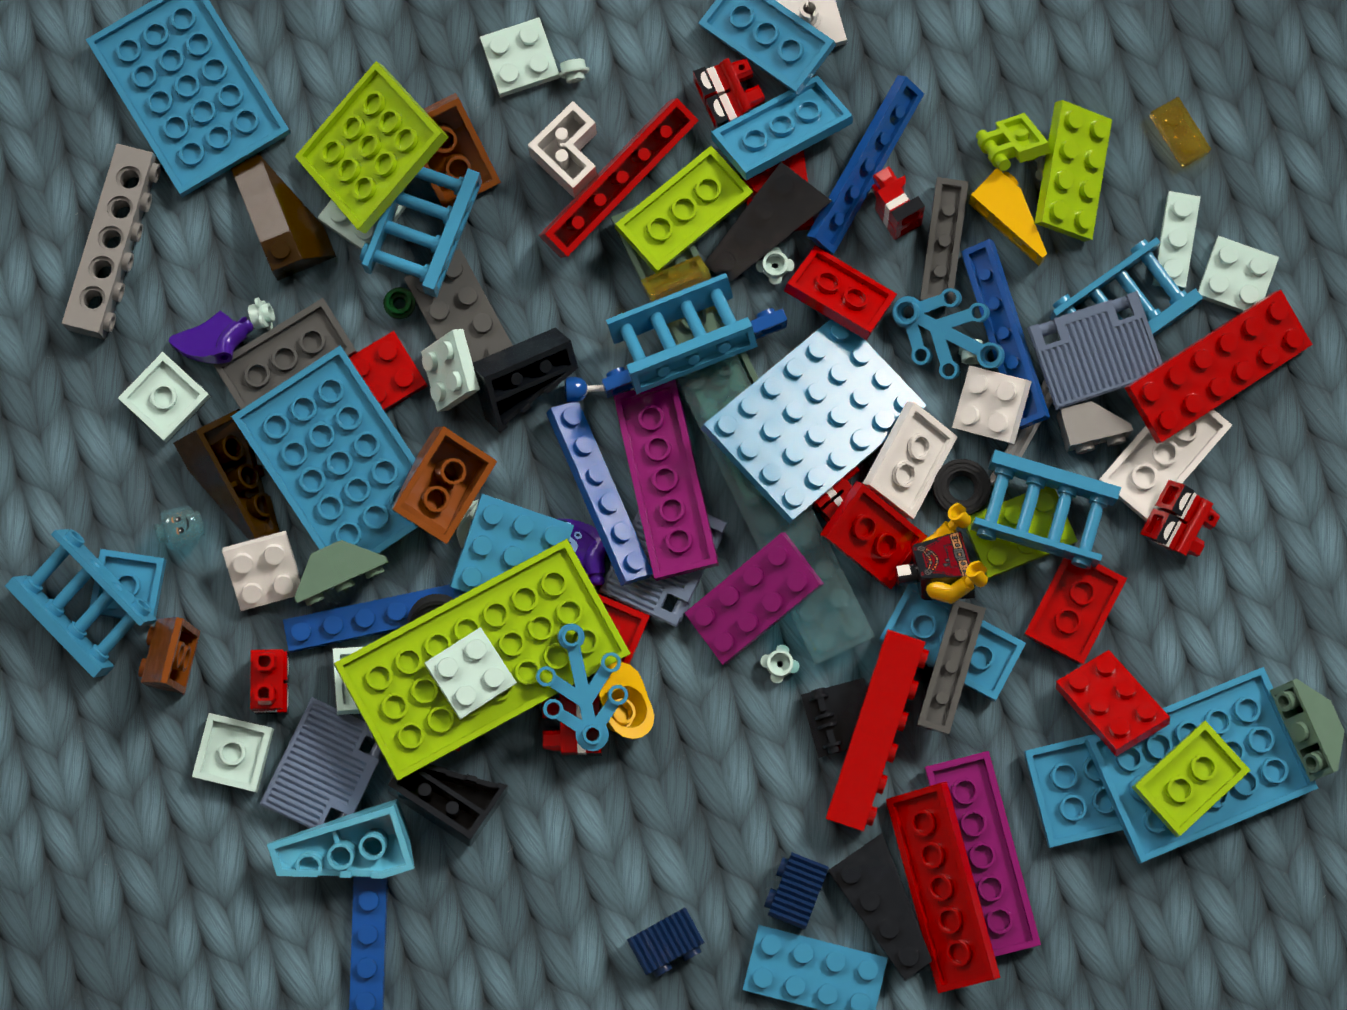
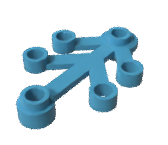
[892,288,1005,380]
[536,624,628,751]

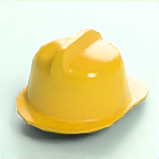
[599,662,654,739]

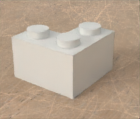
[528,101,597,198]

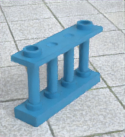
[360,167,482,298]
[1050,237,1203,337]
[606,273,758,394]
[970,450,1121,569]
[5,529,157,678]

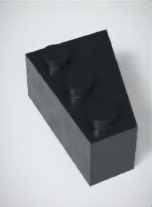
[473,328,578,433]
[388,764,508,847]

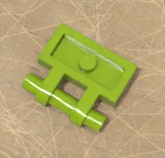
[976,113,1050,171]

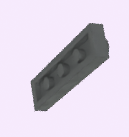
[920,177,969,304]
[916,600,986,735]

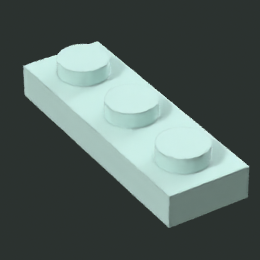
[1152,191,1201,290]

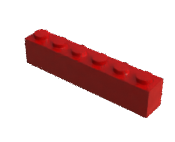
[538,98,699,258]
[825,629,929,831]

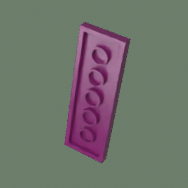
[613,379,719,581]
[924,751,1041,957]

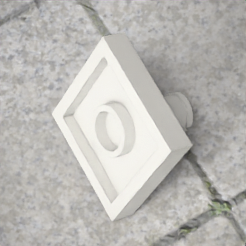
[776,0,847,47]

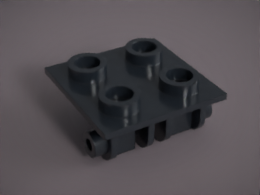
[801,678,867,758]

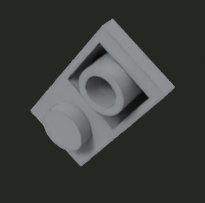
[1056,401,1133,454]

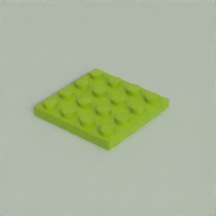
[295,61,448,234]

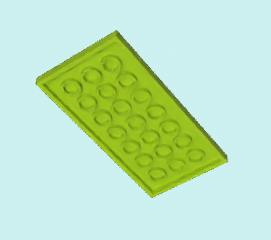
[334,539,631,781]

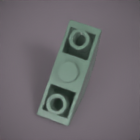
[295,540,389,606]
[1270,678,1345,782]

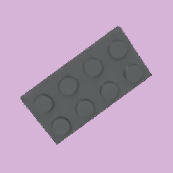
[404,249,513,363]
[213,298,357,410]

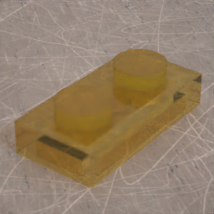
[1149,97,1211,168]
[640,255,711,302]

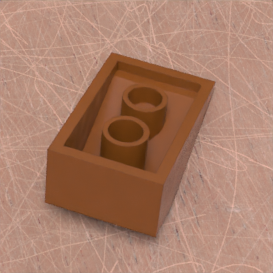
[424,93,501,208]
[391,426,497,544]
[138,617,201,694]

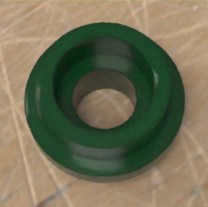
[383,287,416,319]

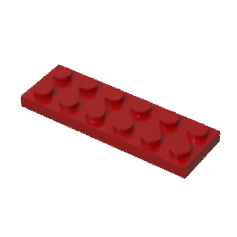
[1124,289,1313,444]
[886,782,1001,993]

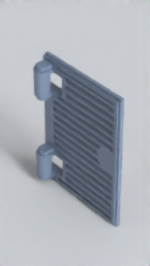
[1027,291,1163,410]
[598,510,727,627]
[260,697,383,828]

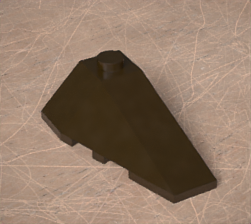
[231,155,336,281]
[173,409,280,540]

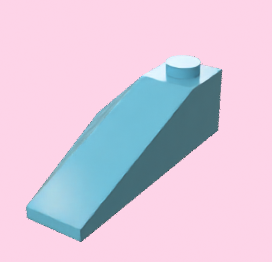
[267,799,415,879]

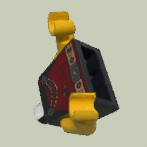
[895,503,988,604]

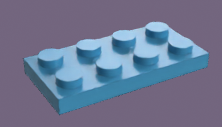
[698,0,836,95]
[711,75,853,180]
[879,583,1026,702]
[743,925,888,1010]

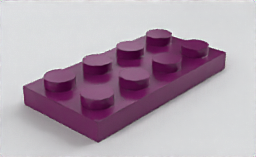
[685,532,824,665]

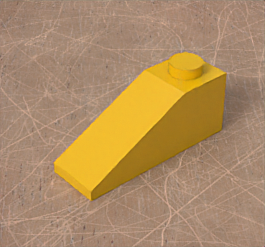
[968,168,1047,266]

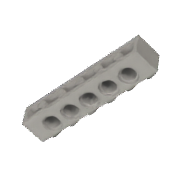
[62,144,161,340]

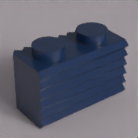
[764,852,829,930]
[627,907,705,978]

